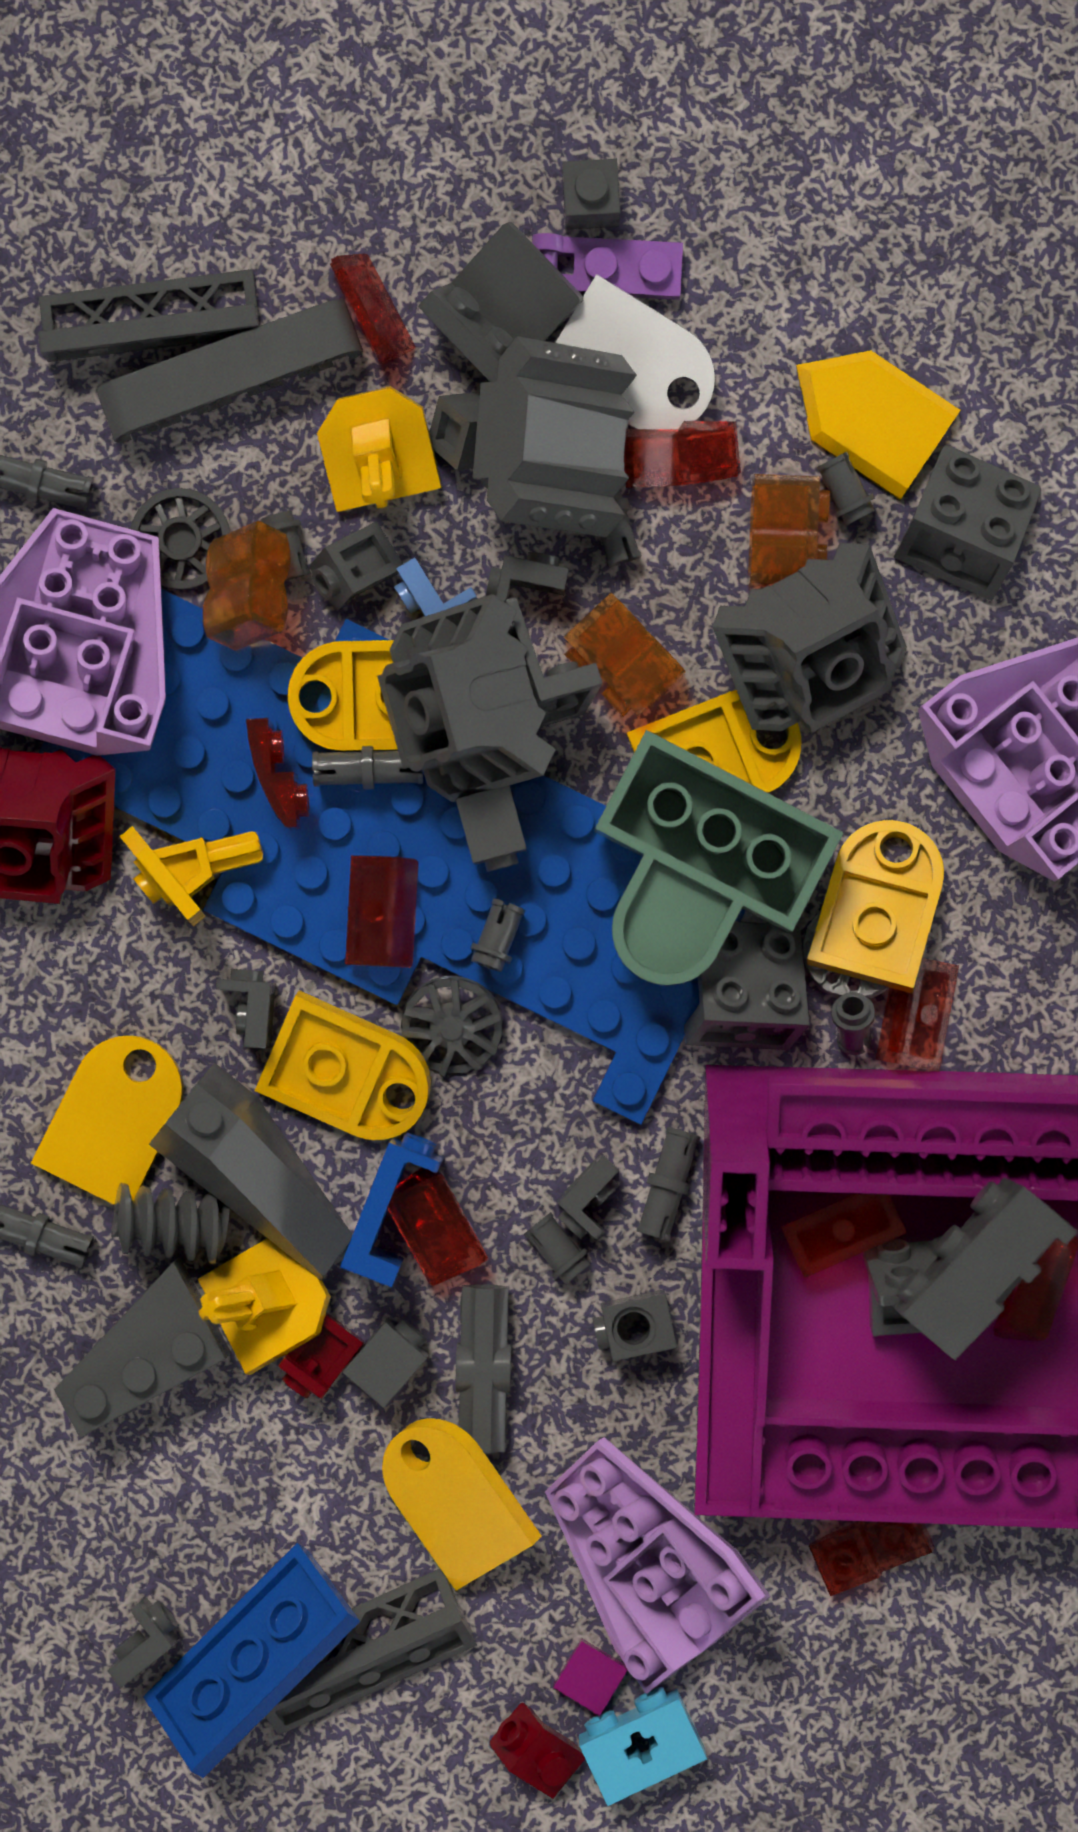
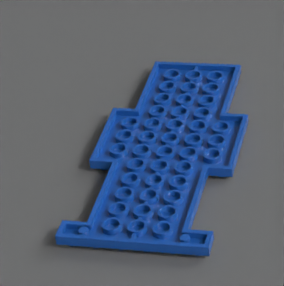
[39,589,745,1125]

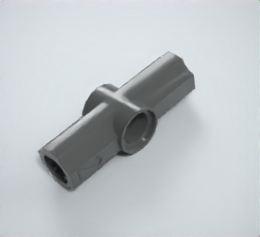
[455,1284,511,1454]

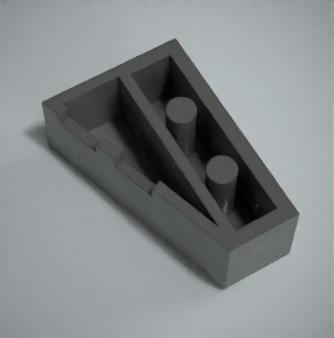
[894,1178,1078,1360]

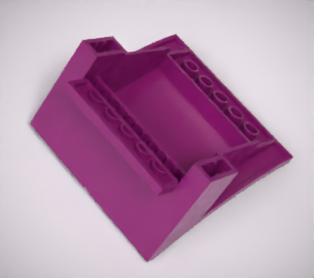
[694,1065,1078,1529]

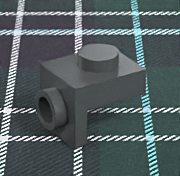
[486,552,569,601]

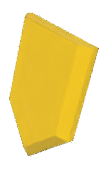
[796,350,961,500]

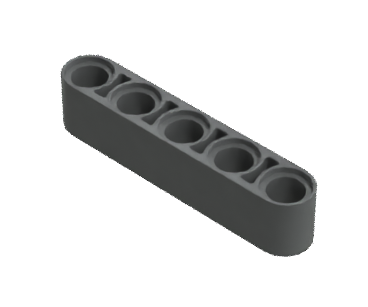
[96,299,363,443]

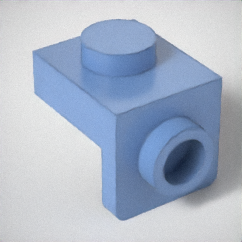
[394,557,477,617]

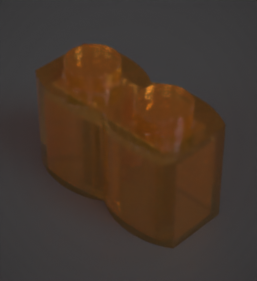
[748,474,830,587]
[203,520,291,651]
[564,593,686,719]

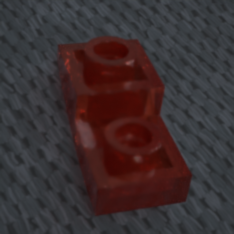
[624,421,741,488]
[246,718,310,830]
[809,1521,935,1596]

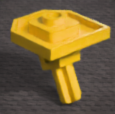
[317,386,442,512]
[120,826,263,926]
[198,1238,331,1375]

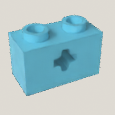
[579,1687,707,1806]

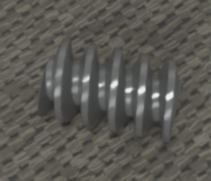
[111,1183,230,1265]

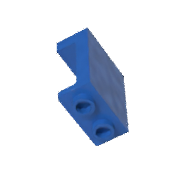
[340,1132,444,1288]

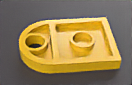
[288,640,398,751]
[626,690,802,793]
[807,820,944,993]
[254,990,431,1140]
[31,1035,184,1205]
[382,1418,542,1591]

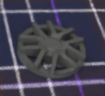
[130,488,231,590]
[401,976,503,1076]

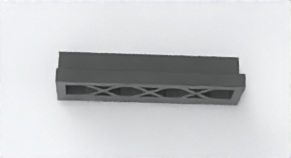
[38,269,260,362]
[265,1569,477,1735]

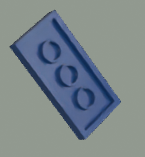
[143,1543,360,1778]

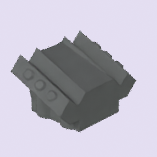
[473,336,637,537]
[712,543,907,733]
[377,594,556,802]

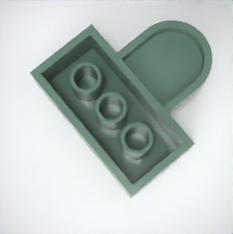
[594,730,844,985]

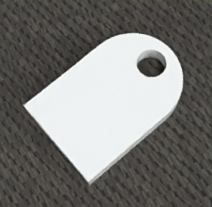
[555,274,715,434]

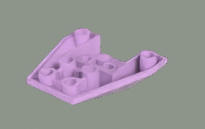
[0,508,166,756]
[918,637,1078,882]
[545,1437,771,1694]

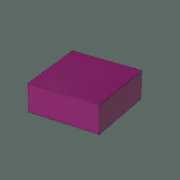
[553,1638,628,1716]

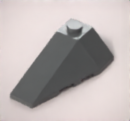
[149,1063,352,1280]

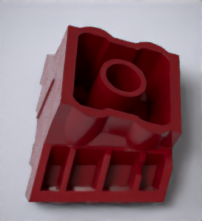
[0,747,115,904]

